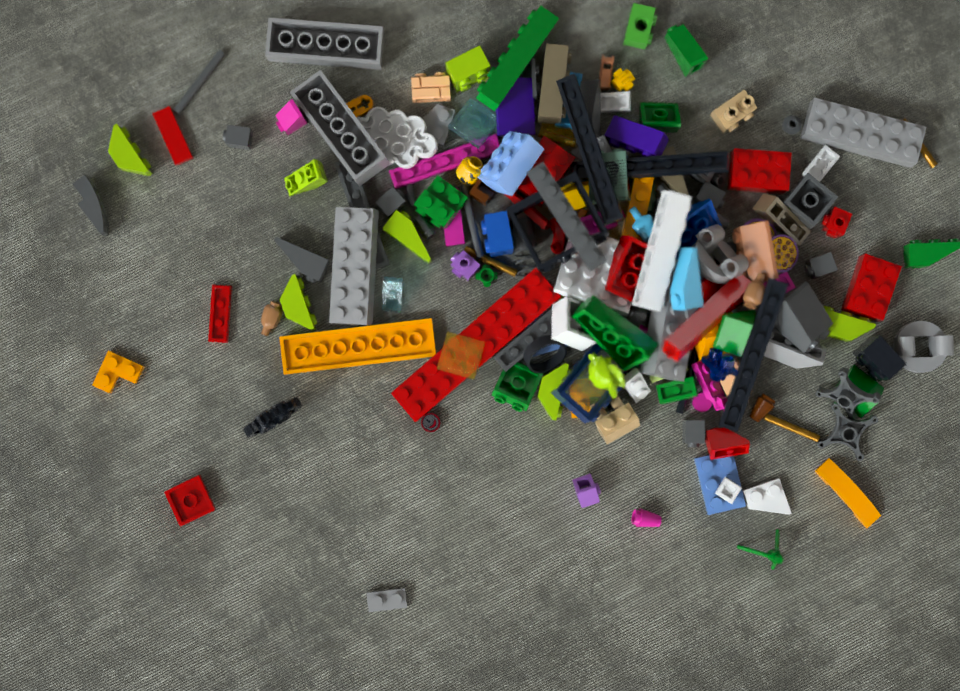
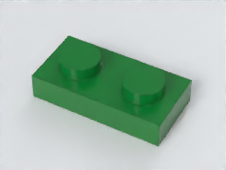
[656,377,698,405]

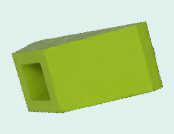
[108,123,152,176]
[284,159,328,196]
[280,274,318,331]
[823,306,876,342]
[537,363,571,421]

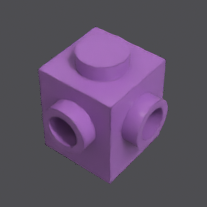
[451,250,481,281]
[572,474,601,508]

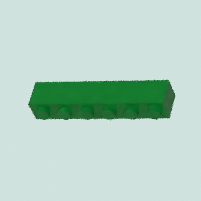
[476,5,559,112]

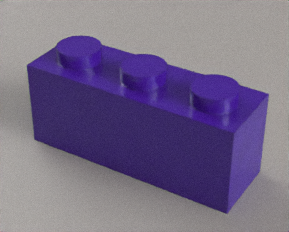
[604,115,669,157]

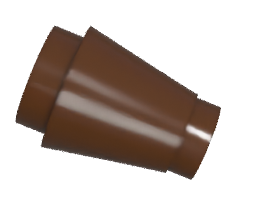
[750,393,776,423]

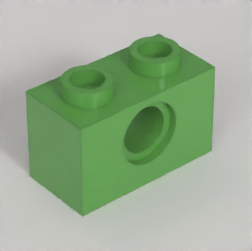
[623,3,657,49]

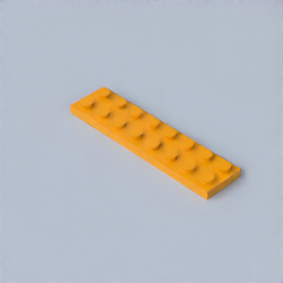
[279,318,436,375]

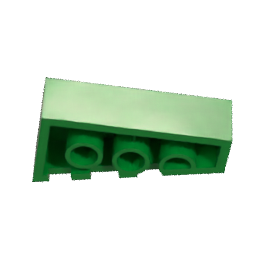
[572,295,659,371]

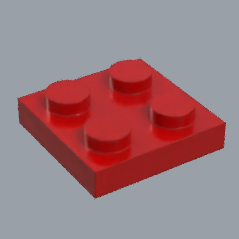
[164,475,216,527]

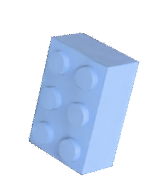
[478,131,544,196]

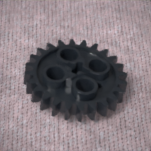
[243,397,303,438]

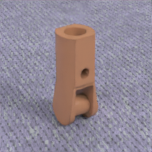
[599,54,614,90]

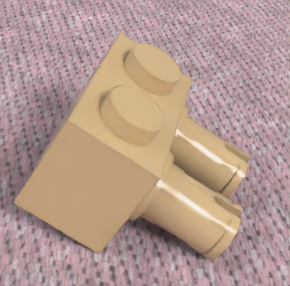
[710,89,757,133]
[590,393,640,444]

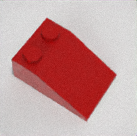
[605,235,648,302]

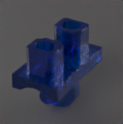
[701,348,738,382]

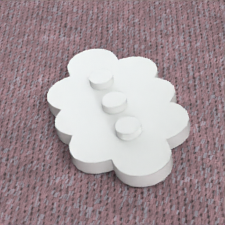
[356,107,438,169]

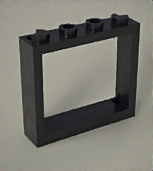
[507,172,609,273]

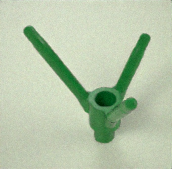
[737,529,783,570]

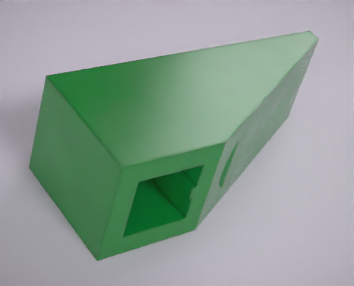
[903,239,960,269]

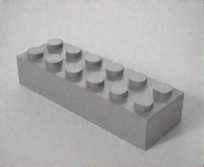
[265,18,385,70]
[290,70,390,187]
[800,97,927,168]
[329,207,379,325]
[640,259,704,382]

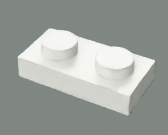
[623,367,651,403]

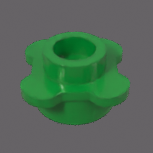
[475,264,498,287]

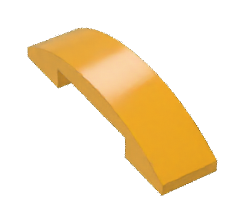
[815,458,881,528]

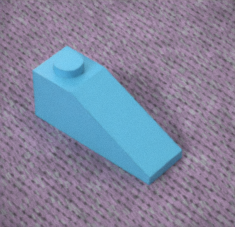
[670,247,703,310]

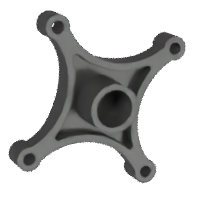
[816,367,881,420]
[817,402,878,461]

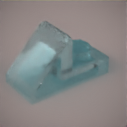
[382,276,404,313]

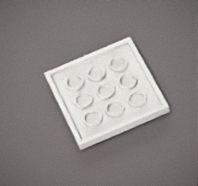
[553,234,631,317]

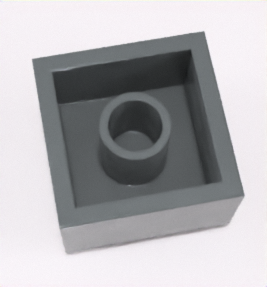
[783,173,838,229]

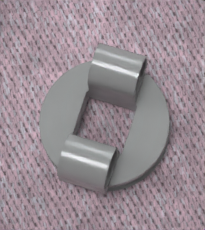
[692,225,749,284]
[893,321,954,373]

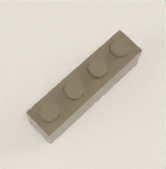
[538,44,572,124]

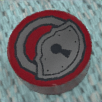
[421,413,441,432]

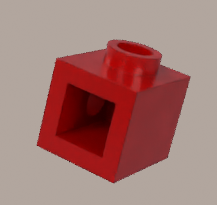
[821,207,852,238]

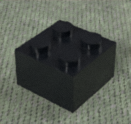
[853,335,907,381]

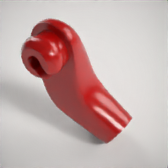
[550,217,566,254]

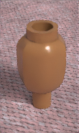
[743,273,765,309]
[261,301,283,336]

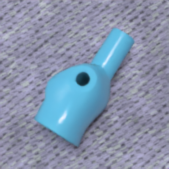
[629,206,654,243]

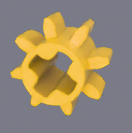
[611,68,635,92]

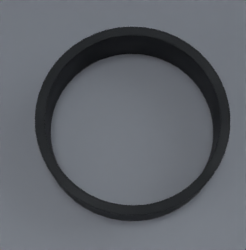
[523,335,567,373]

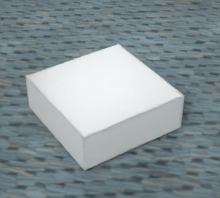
[715,477,742,504]

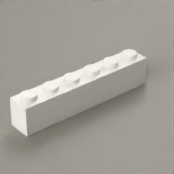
[632,191,691,312]

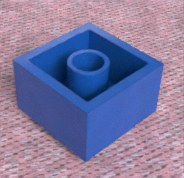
[481,211,514,257]

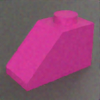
[275,99,307,135]

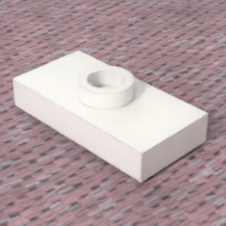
[600,91,631,113]
[802,145,840,182]

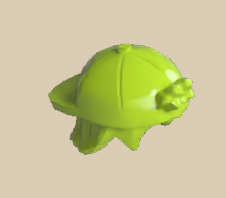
[588,353,626,399]

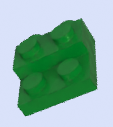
[414,175,469,229]
[491,362,543,412]

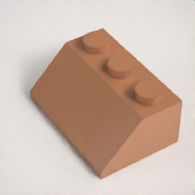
[732,221,779,282]

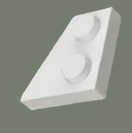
[742,478,792,515]

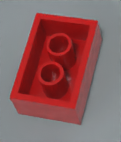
[517,136,575,207]
[728,148,792,194]
[841,253,902,322]

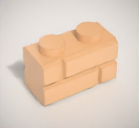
[411,72,451,103]

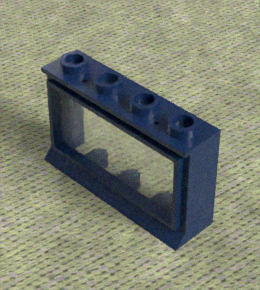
[551,343,635,424]

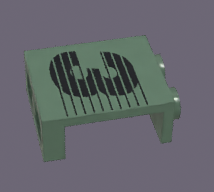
[588,149,631,204]

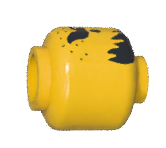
[456,156,483,185]

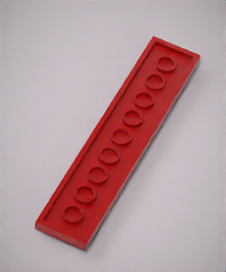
[391,268,561,422]

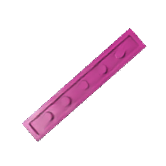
[389,134,500,190]

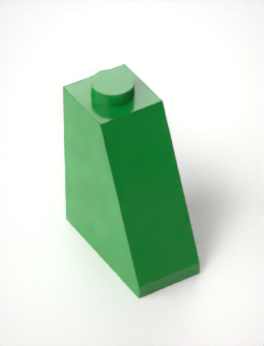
[664,24,708,77]

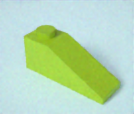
[383,210,432,264]

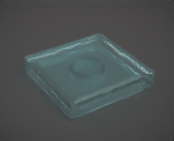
[448,98,497,149]

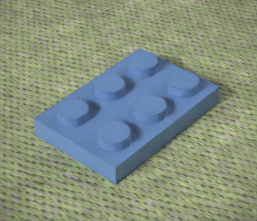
[694,455,746,515]

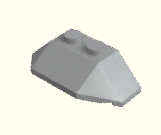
[764,328,827,369]

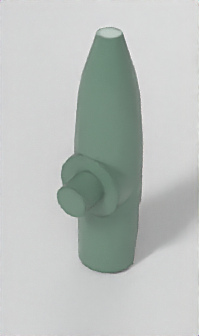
[647,184,656,213]

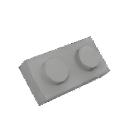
[366,587,408,612]

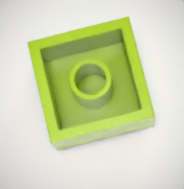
[445,45,490,92]

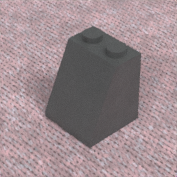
[774,282,833,353]

